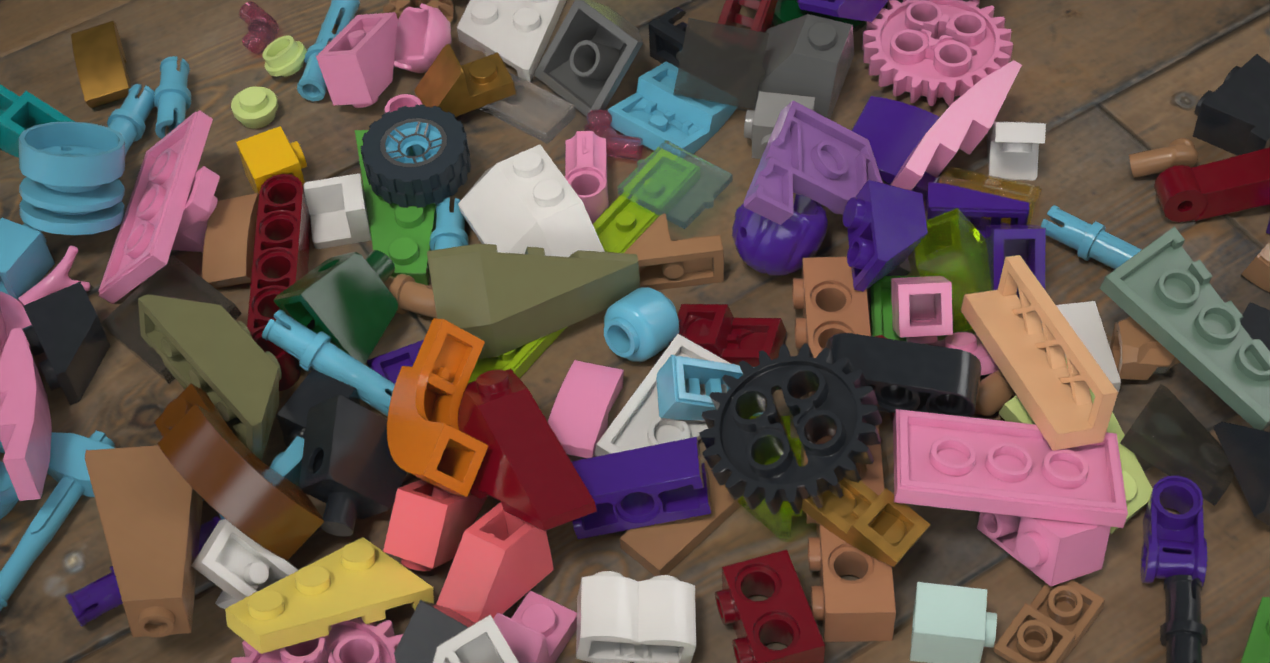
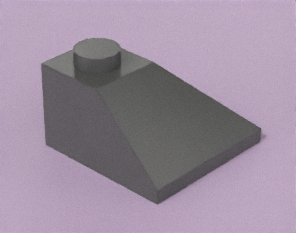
[533,0,643,122]
[738,14,854,119]

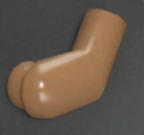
[1129,138,1198,178]

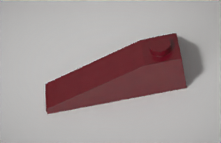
[458,368,597,531]

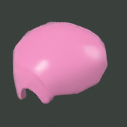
[394,3,451,73]

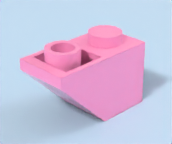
[977,512,1111,586]

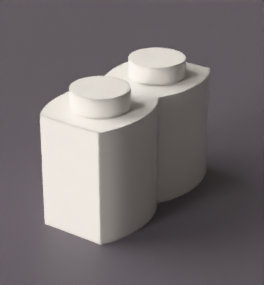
[576,571,696,663]

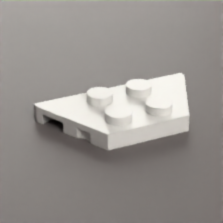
[457,0,567,83]

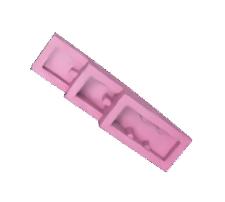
[891,60,1022,191]
[0,328,52,501]

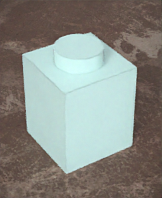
[910,582,997,663]

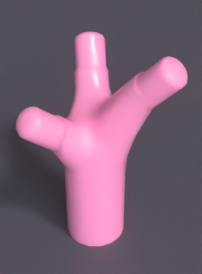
[17,246,91,306]

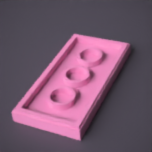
[98,110,213,304]
[893,409,1128,528]

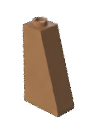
[85,445,203,638]

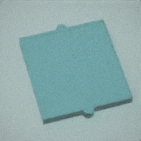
[617,140,733,229]

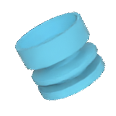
[19,121,125,235]

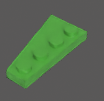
[355,130,437,285]

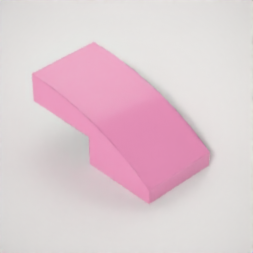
[548,360,624,458]

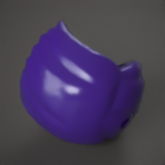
[732,194,828,276]

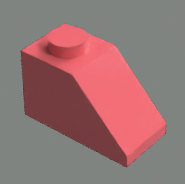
[383,479,488,571]

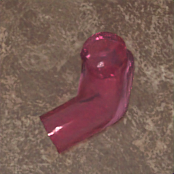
[239,1,279,55]

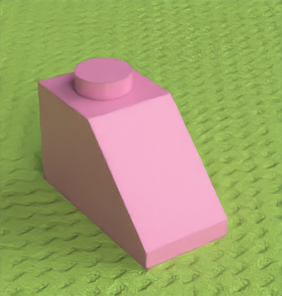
[316,12,398,108]

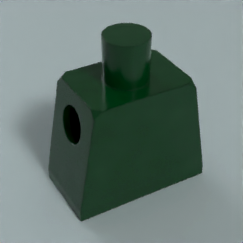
[273,250,398,364]

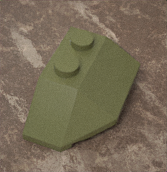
[138,294,282,460]

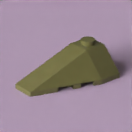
[427,243,640,360]

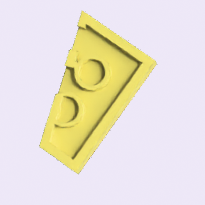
[225,537,434,654]

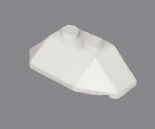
[458,145,605,257]

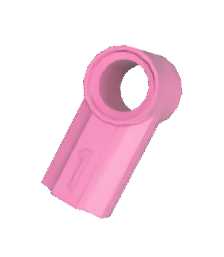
[565,131,609,224]

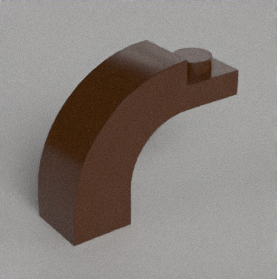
[154,383,324,561]

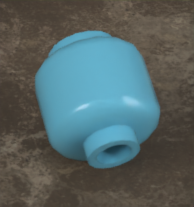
[604,287,679,362]

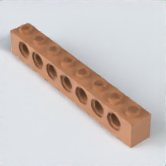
[792,257,896,642]

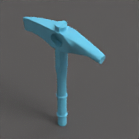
[0,430,115,611]

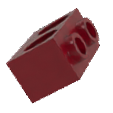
[715,549,825,663]

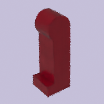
[1154,147,1270,222]

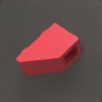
[436,502,554,623]

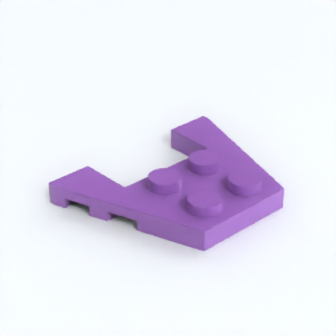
[744,100,911,276]

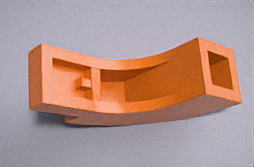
[387,318,488,497]

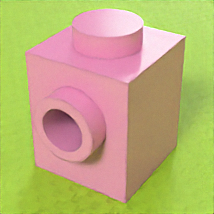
[891,276,953,344]

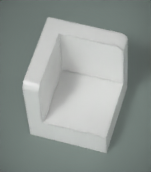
[303,173,372,249]

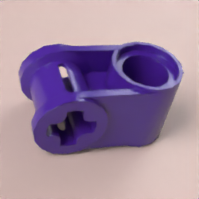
[1141,475,1207,587]

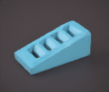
[656,355,764,420]

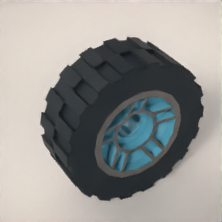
[361,105,471,208]

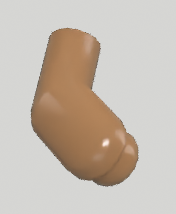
[974,370,1016,416]

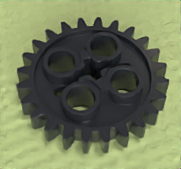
[699,343,882,515]

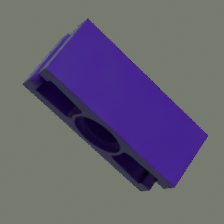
[572,437,712,539]

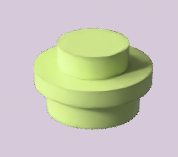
[262,36,307,77]
[231,86,278,129]

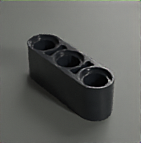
[825,333,981,417]

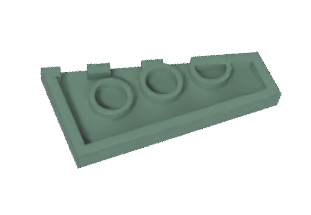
[1100,226,1270,431]

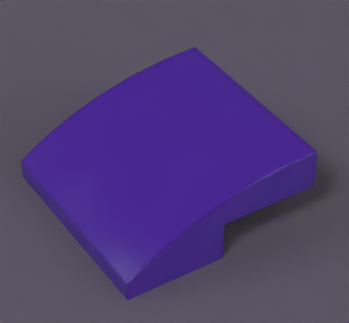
[851,96,941,202]

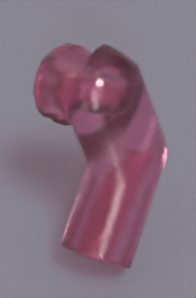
[584,109,643,161]

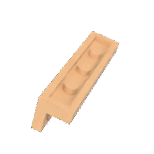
[961,255,1118,451]

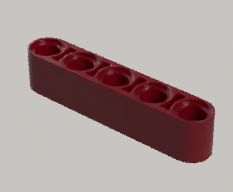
[247,174,311,391]

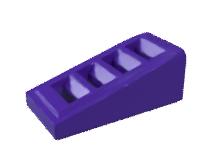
[925,182,1029,242]

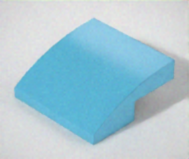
[606,62,739,161]

